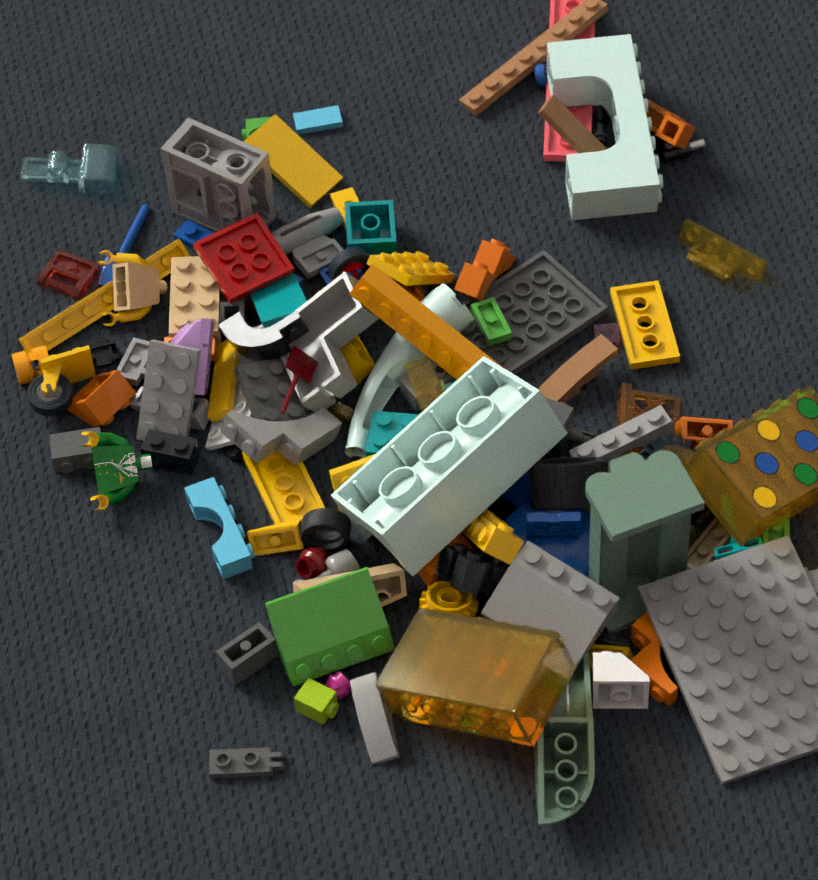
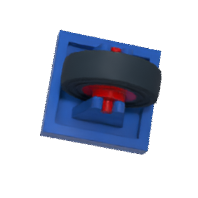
[319,247,370,287]

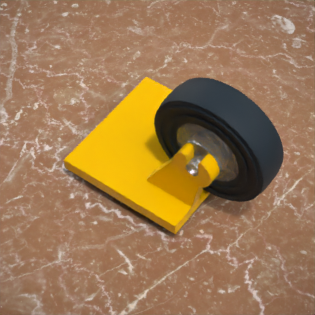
[27,345,96,416]

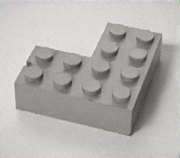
[281,272,379,413]

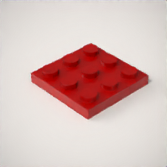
[193,213,294,304]

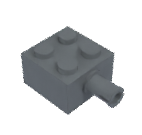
[544,397,595,458]

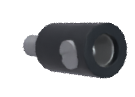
[659,139,705,163]

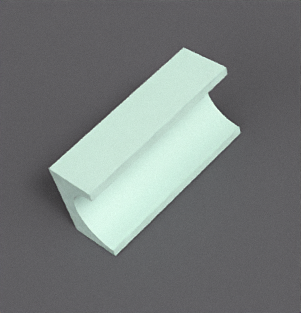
[331,356,568,576]

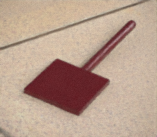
[281,345,318,414]

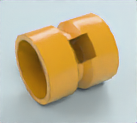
[11,345,49,385]

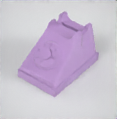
[170,318,215,395]

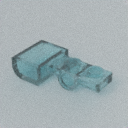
[21,143,119,193]

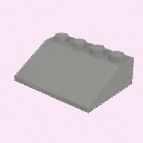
[481,541,620,673]

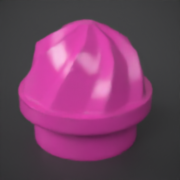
[325,671,351,699]

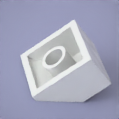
[592,651,650,709]

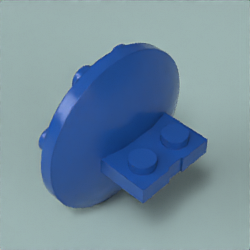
[504,502,590,578]

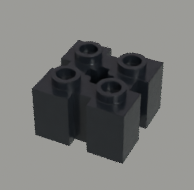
[435,543,509,597]

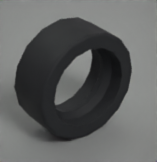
[301,508,351,552]

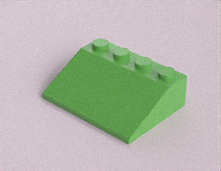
[265,567,395,686]

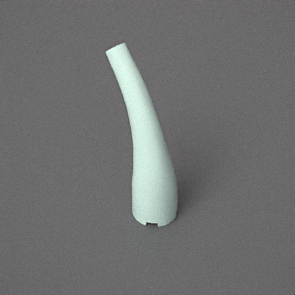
[345,283,474,459]

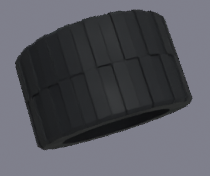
[529,457,608,510]

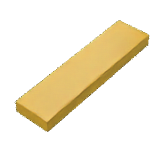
[207,340,240,423]

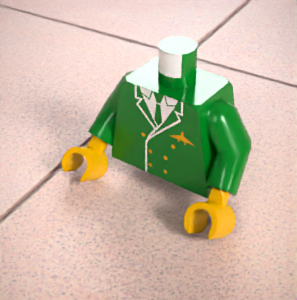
[81,431,153,511]

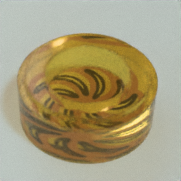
[329,402,354,423]

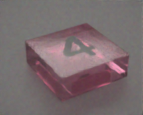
[593,323,621,347]

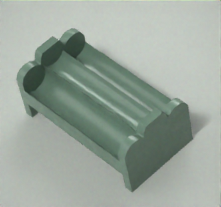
[585,450,705,633]

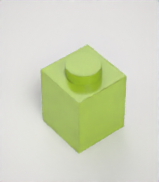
[294,678,339,725]

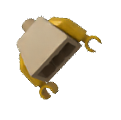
[98,250,167,326]

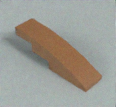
[538,334,618,403]

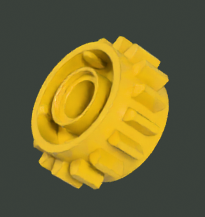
[419,580,478,631]

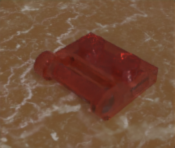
[36,249,101,301]

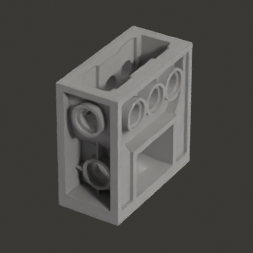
[161,118,276,232]

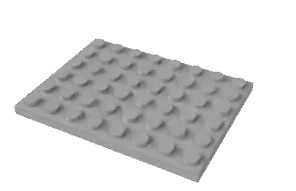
[638,535,818,785]

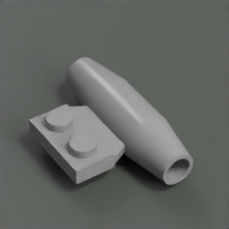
[271,207,344,279]

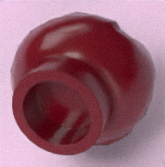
[295,546,328,579]

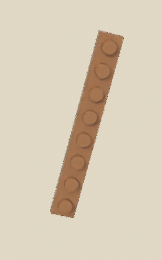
[459,0,609,116]

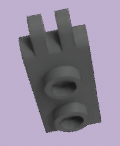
[209,747,285,778]

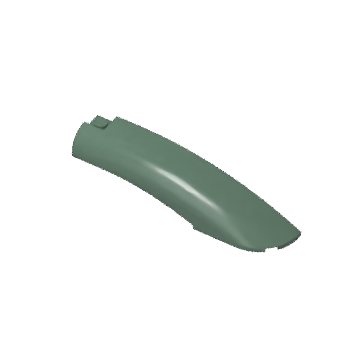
[531,647,595,826]

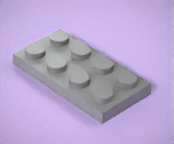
[136,340,201,441]

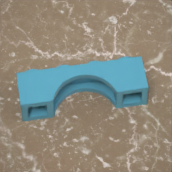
[184,477,255,579]

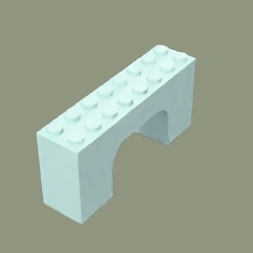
[546,34,663,220]

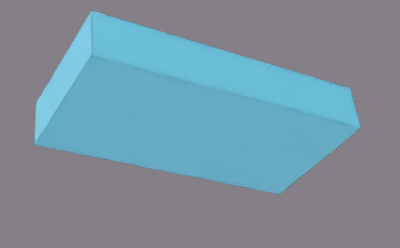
[293,105,343,135]

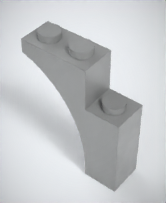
[220,408,342,466]

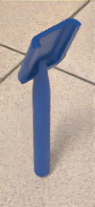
[97,204,150,286]

